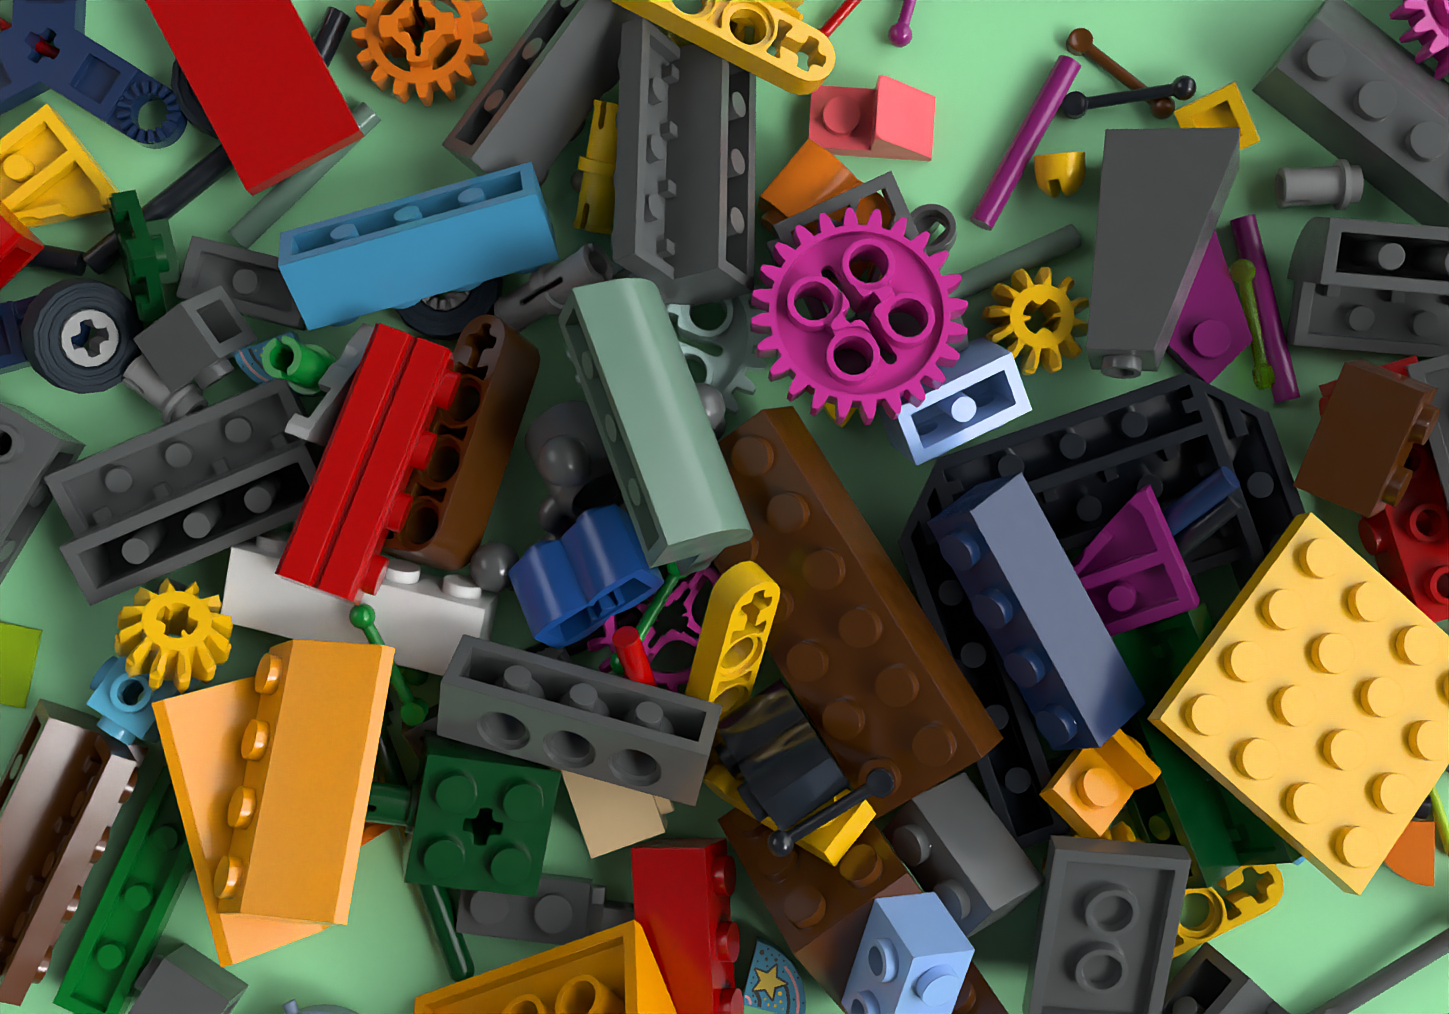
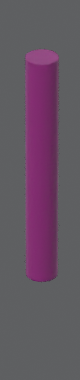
[970,55,1081,231]
[1230,214,1300,403]

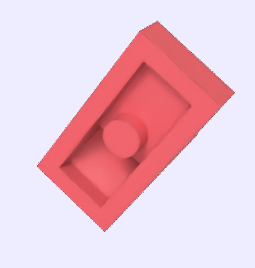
[808,75,936,161]

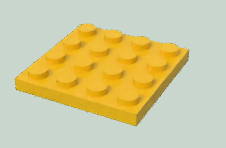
[1147,512,1449,895]

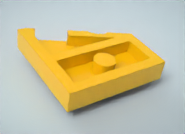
[0,103,120,229]

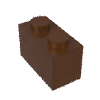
[1293,359,1440,518]

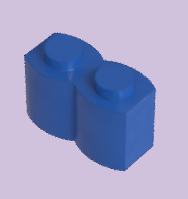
[508,504,664,649]

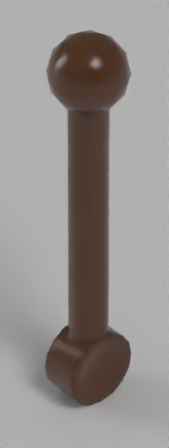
[1066,28,1175,119]

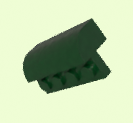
[1111,603,1302,889]

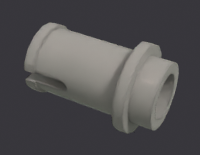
[1274,159,1363,210]
[122,354,208,424]

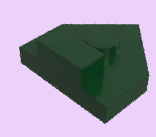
[106,190,181,323]

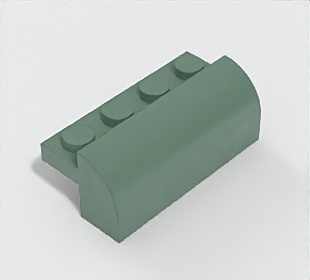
[558,278,753,576]

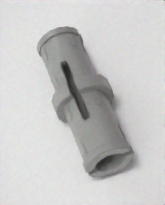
[494,243,613,332]

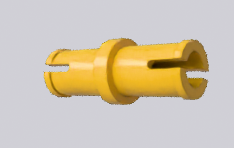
[573,99,619,234]

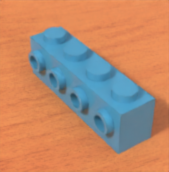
[278,161,559,331]

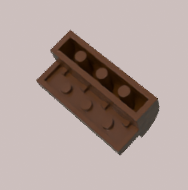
[0,698,149,1006]

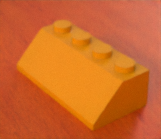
[213,639,395,925]
[152,675,331,967]
[414,919,677,1014]

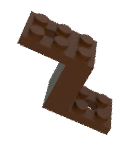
[717,787,1009,1014]

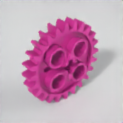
[750,208,968,425]

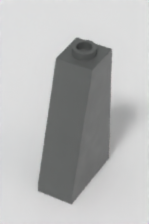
[1086,127,1240,379]

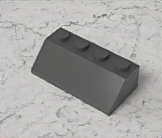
[1252,0,1449,227]

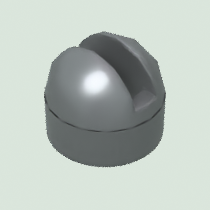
[910,204,957,256]

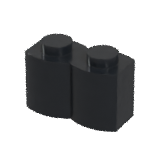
[714,678,851,831]

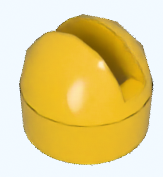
[1034,152,1086,198]

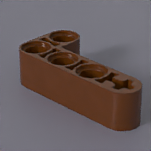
[381,314,540,571]

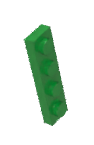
[53,765,194,1014]

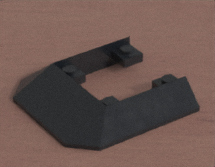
[897,373,1306,849]

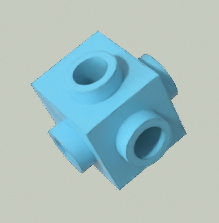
[86,656,200,746]

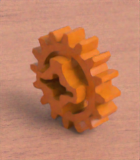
[351,0,493,107]

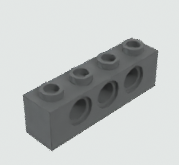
[436,634,723,807]

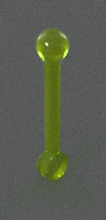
[1230,259,1275,390]

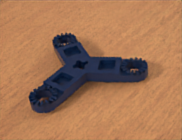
[0,0,187,149]

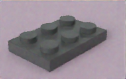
[1022,835,1191,1014]

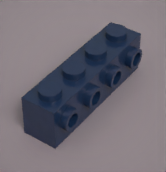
[927,472,1146,750]

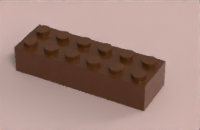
[713,406,1004,821]

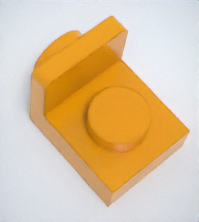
[1039,729,1161,839]

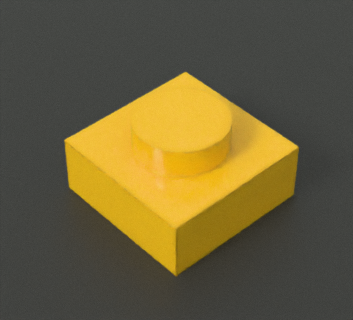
[1174,81,1261,150]

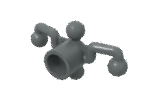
[469,382,726,592]

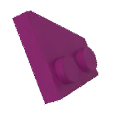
[1165,229,1253,384]
[1071,484,1200,636]

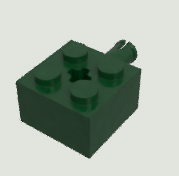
[365,730,561,897]

